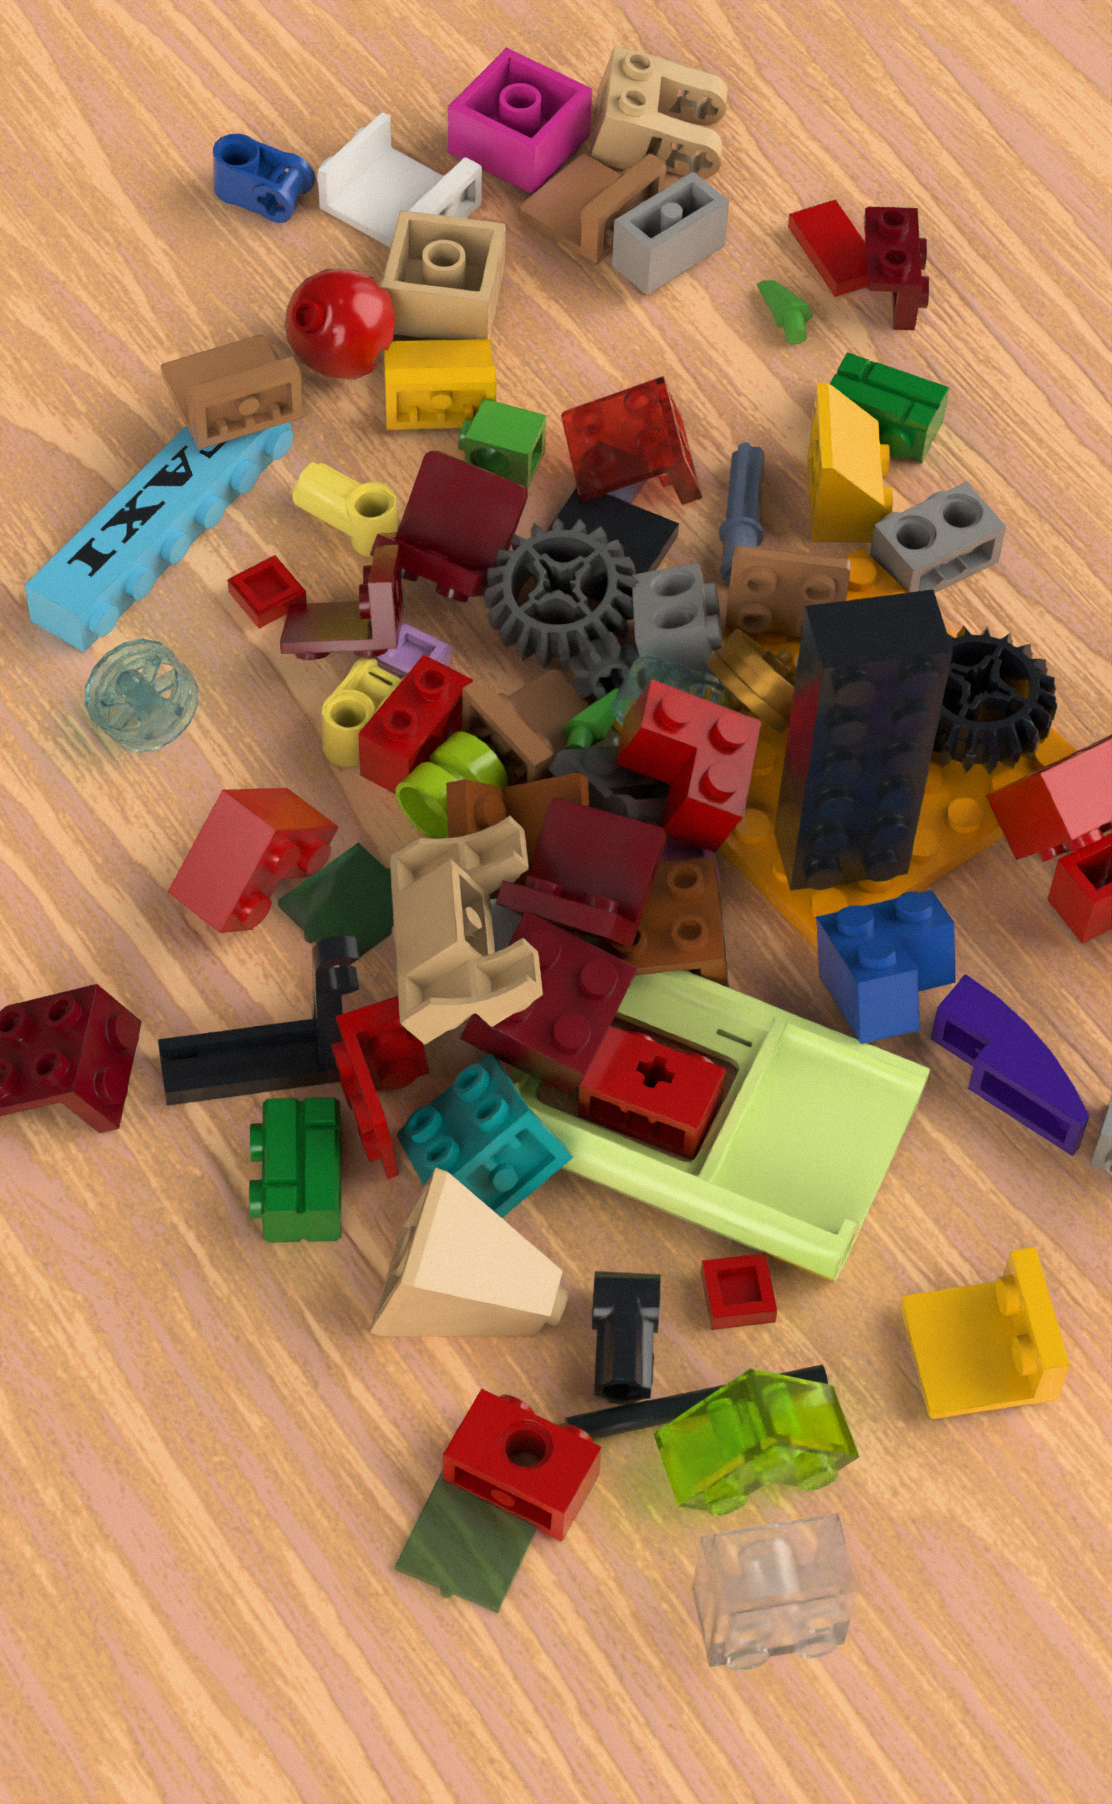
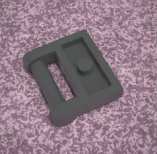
[548,746,670,822]

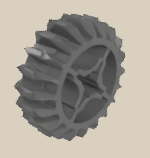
[484,517,639,670]

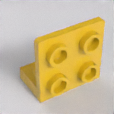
[384,339,497,430]
[900,1247,1070,1419]

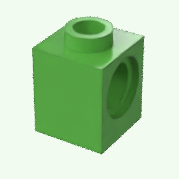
[458,398,546,491]

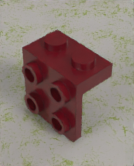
[370,451,528,603]
[0,984,142,1133]

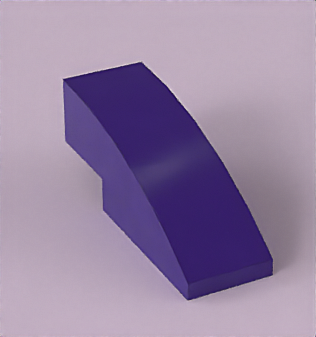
[930,974,1089,1156]

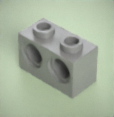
[870,482,1006,593]
[632,562,723,686]

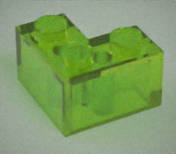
[653,1368,860,1516]

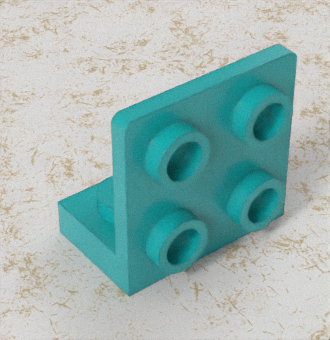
[397,1053,573,1218]

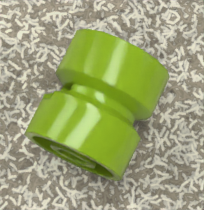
[396,731,508,839]

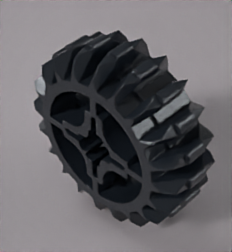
[932,625,1057,775]

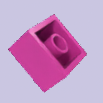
[448,47,592,194]

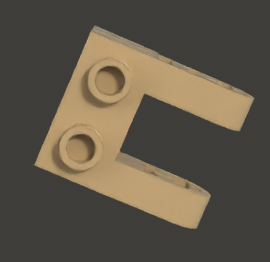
[590,45,728,179]

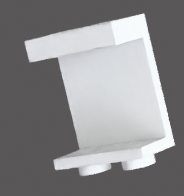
[317,112,482,248]

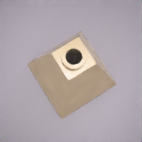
[369,1168,569,1337]

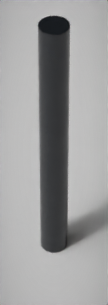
[565,1365,828,1439]

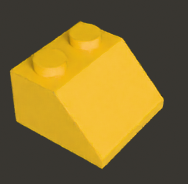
[807,382,893,543]

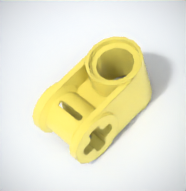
[322,657,404,767]

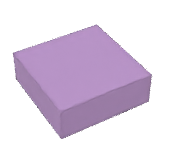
[374,622,452,679]

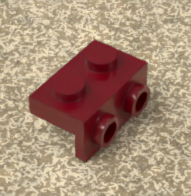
[864,206,929,330]

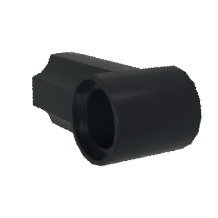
[592,1271,661,1405]

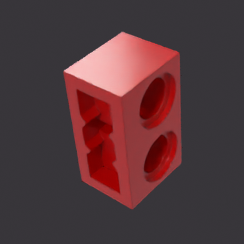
[358,654,473,794]

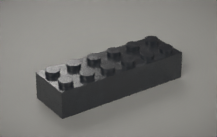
[774,589,953,891]

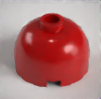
[285,269,395,380]

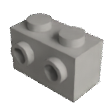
[612,172,729,295]

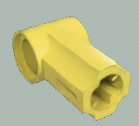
[292,461,399,557]

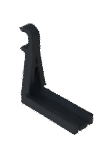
[158,935,360,1105]

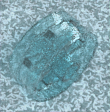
[85,638,199,753]

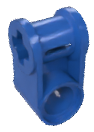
[213,134,316,223]

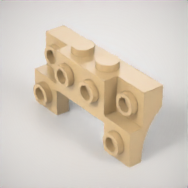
[390,816,543,1045]

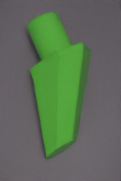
[757,280,813,344]
[561,688,629,750]

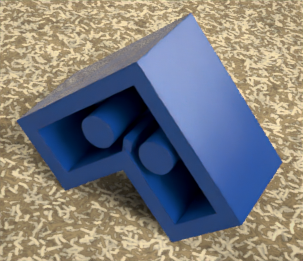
[816,890,956,1044]

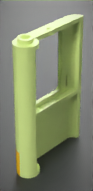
[510,935,930,1283]

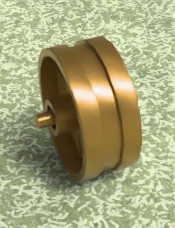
[705,629,795,734]

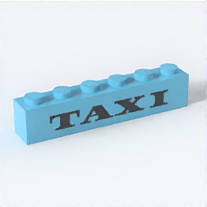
[24,422,293,652]

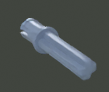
[719,442,765,584]

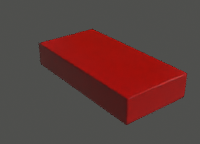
[788,199,867,297]

